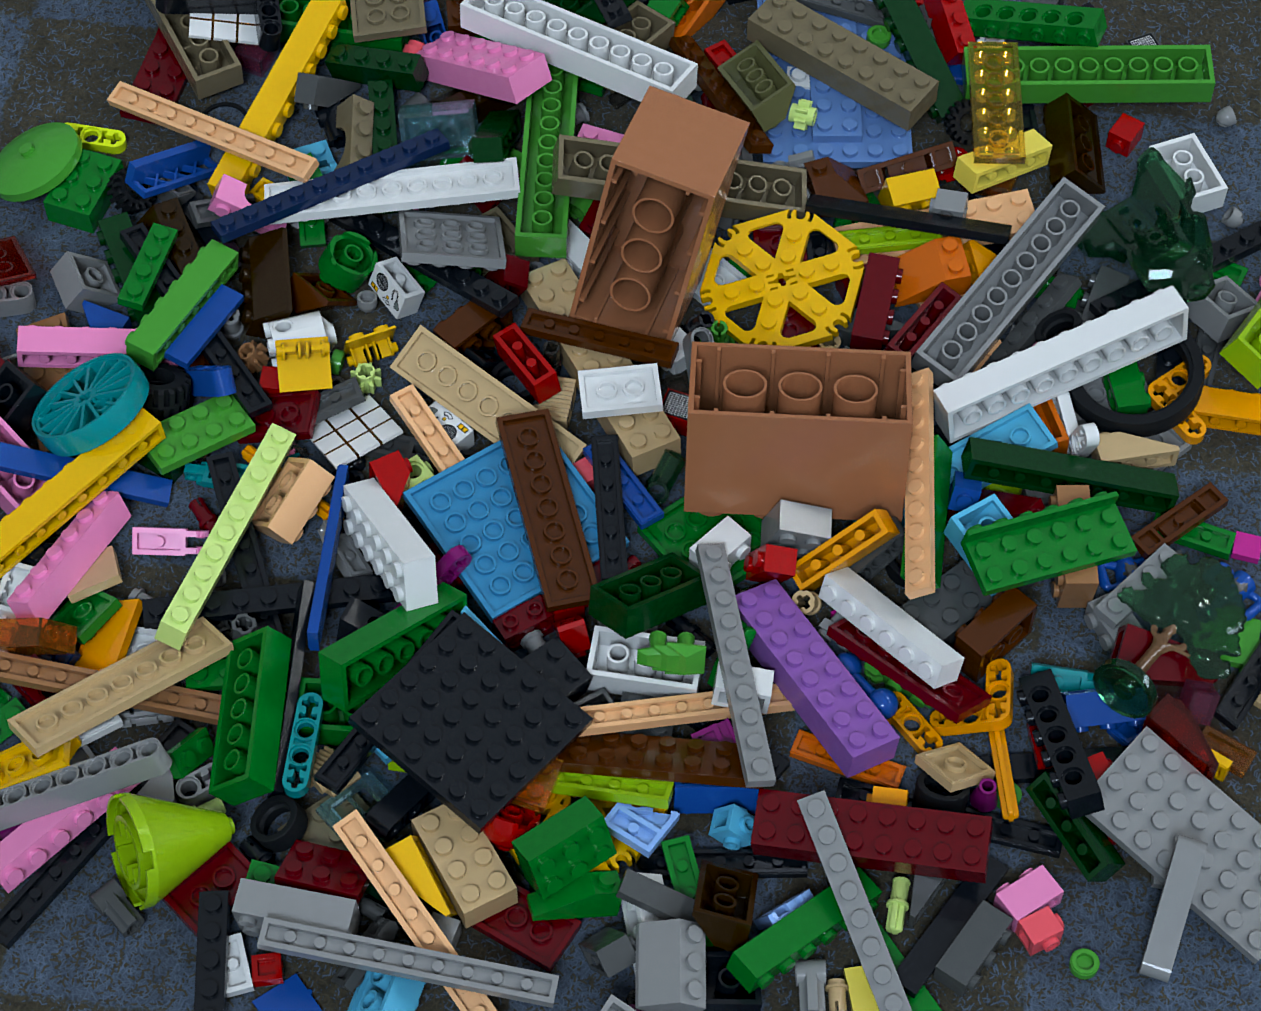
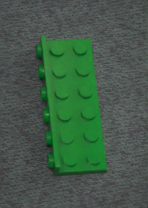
[961,491,1137,596]

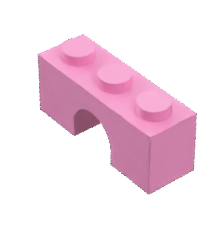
[207,174,287,234]

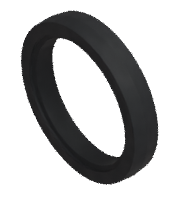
[1069,332,1205,437]

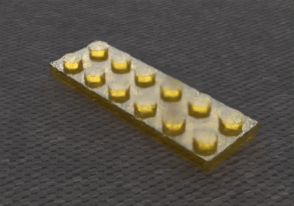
[967,42,1026,164]

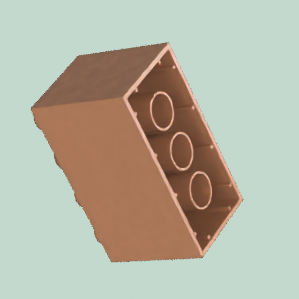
[569,86,750,341]
[684,341,913,522]

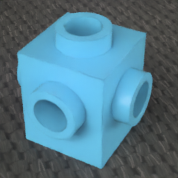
[708,804,755,850]

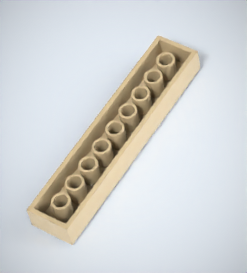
[520,258,681,476]

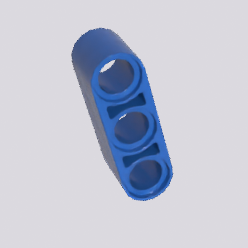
[184,365,237,397]

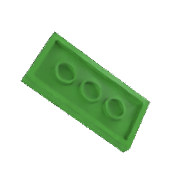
[146,394,256,475]

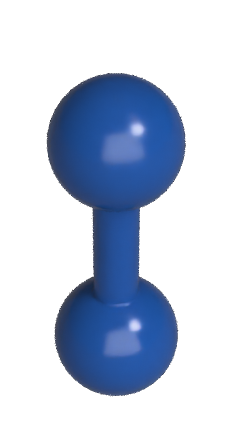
[836,652,899,719]

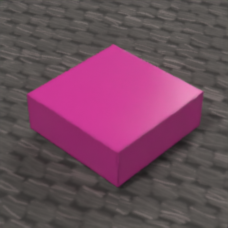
[1231,531,1261,564]

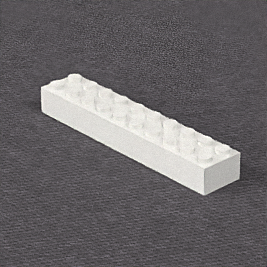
[460,0,698,102]
[933,285,1189,443]

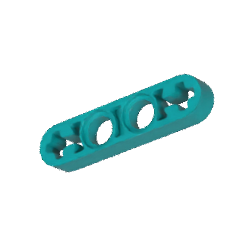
[282,692,324,798]

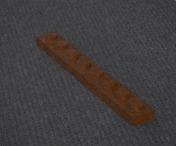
[669,36,774,154]

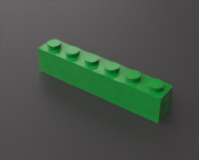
[900,435,953,589]
[726,867,882,994]

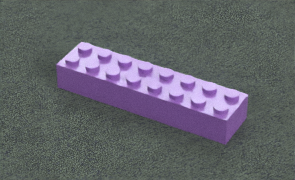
[736,579,900,778]

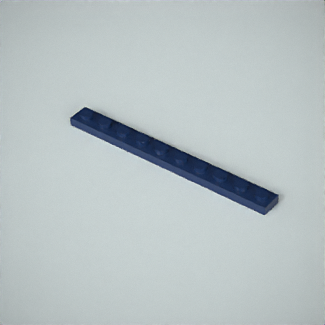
[210,128,450,244]

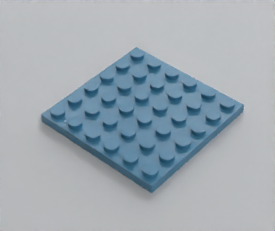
[403,441,630,623]

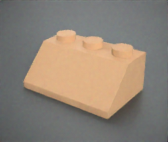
[252,457,335,545]

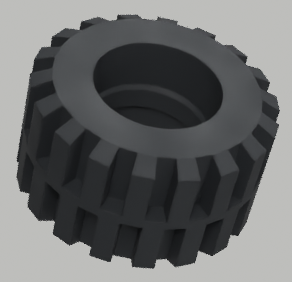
[139,363,191,421]

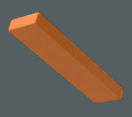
[789,729,906,789]

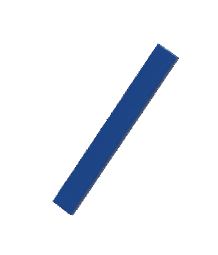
[0,442,173,507]
[307,464,350,651]

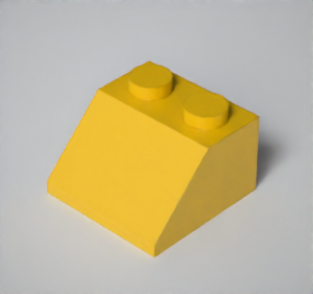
[878,168,940,210]

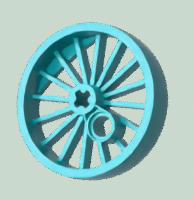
[32,353,149,457]

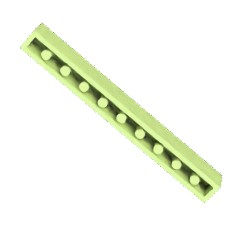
[154,423,296,651]

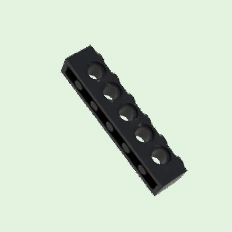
[1016,669,1105,820]

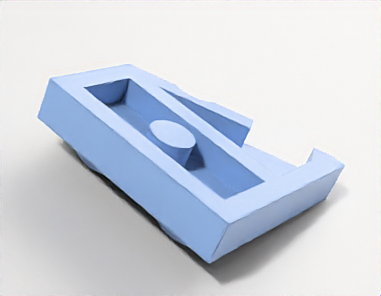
[604,802,680,858]
[753,889,814,931]

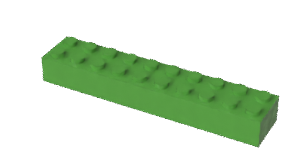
[961,45,1215,104]
[515,63,579,258]

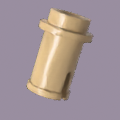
[825,978,849,1011]

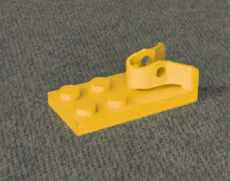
[0,736,81,790]

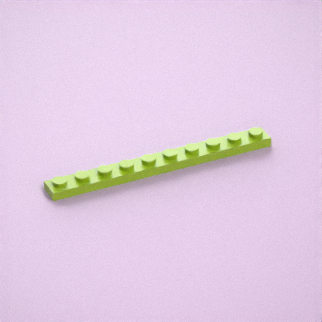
[388,761,674,809]

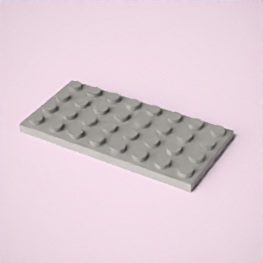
[1086,726,1261,964]

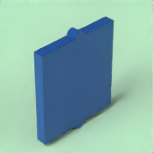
[252,974,322,1011]

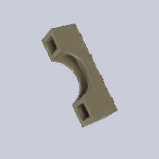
[334,94,374,170]

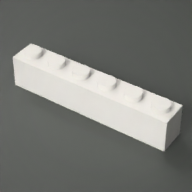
[818,567,965,689]

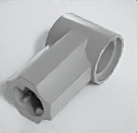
[795,959,826,1011]

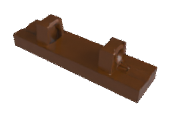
[855,141,957,194]
[1131,482,1229,560]

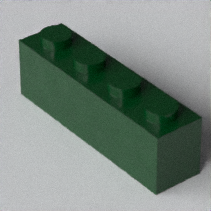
[325,42,429,92]
[468,110,522,163]
[1026,771,1125,882]

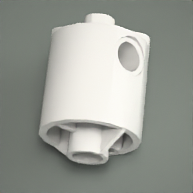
[263,311,337,367]

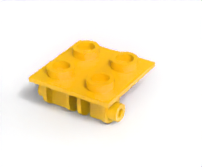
[343,324,399,368]
[275,336,333,393]

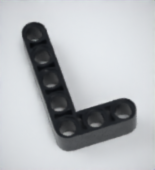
[155,0,282,52]

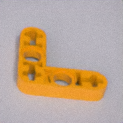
[1147,355,1212,445]
[929,659,1014,736]
[886,691,943,754]

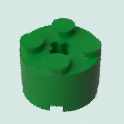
[318,231,378,293]

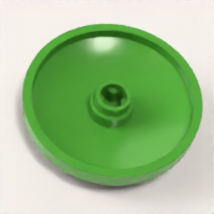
[0,122,82,202]

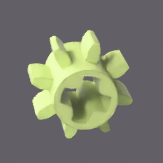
[788,99,818,131]
[350,362,382,394]

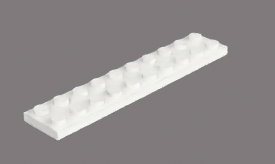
[264,157,520,225]

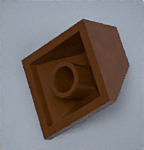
[804,157,869,218]
[290,272,357,314]

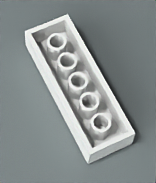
[341,478,438,611]

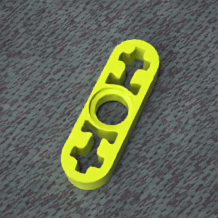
[65,122,127,154]

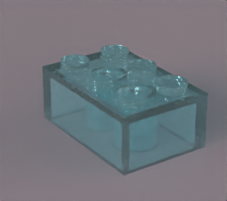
[398,99,478,161]

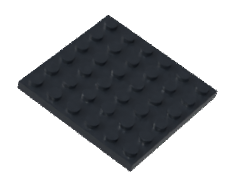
[348,612,593,834]

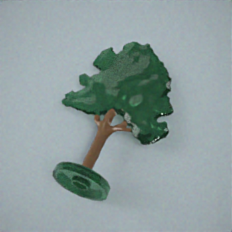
[1093,553,1247,719]

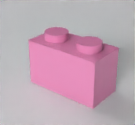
[993,864,1064,932]

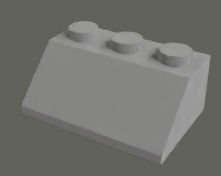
[635,918,706,1011]

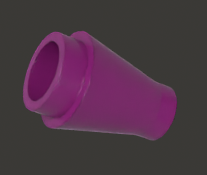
[970,778,998,812]

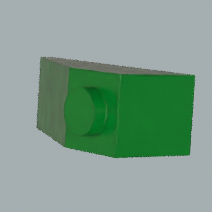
[526,870,622,921]

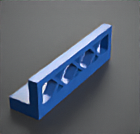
[125,140,218,199]

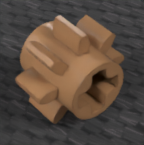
[238,340,270,374]

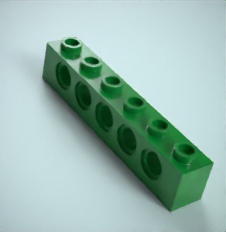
[963,0,1107,47]

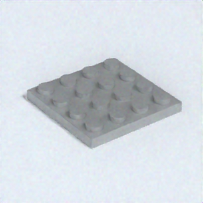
[398,210,506,271]

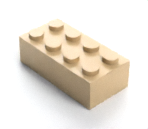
[411,804,518,929]

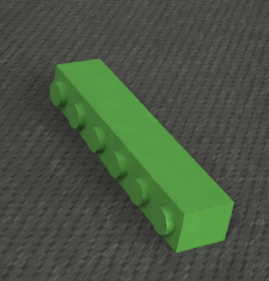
[125,239,239,371]

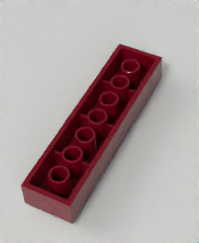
[750,788,993,884]

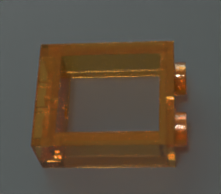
[0,618,77,656]

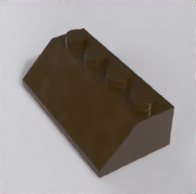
[1043,93,1106,194]
[136,197,199,275]
[238,227,293,339]

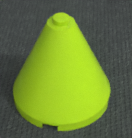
[106,792,235,910]

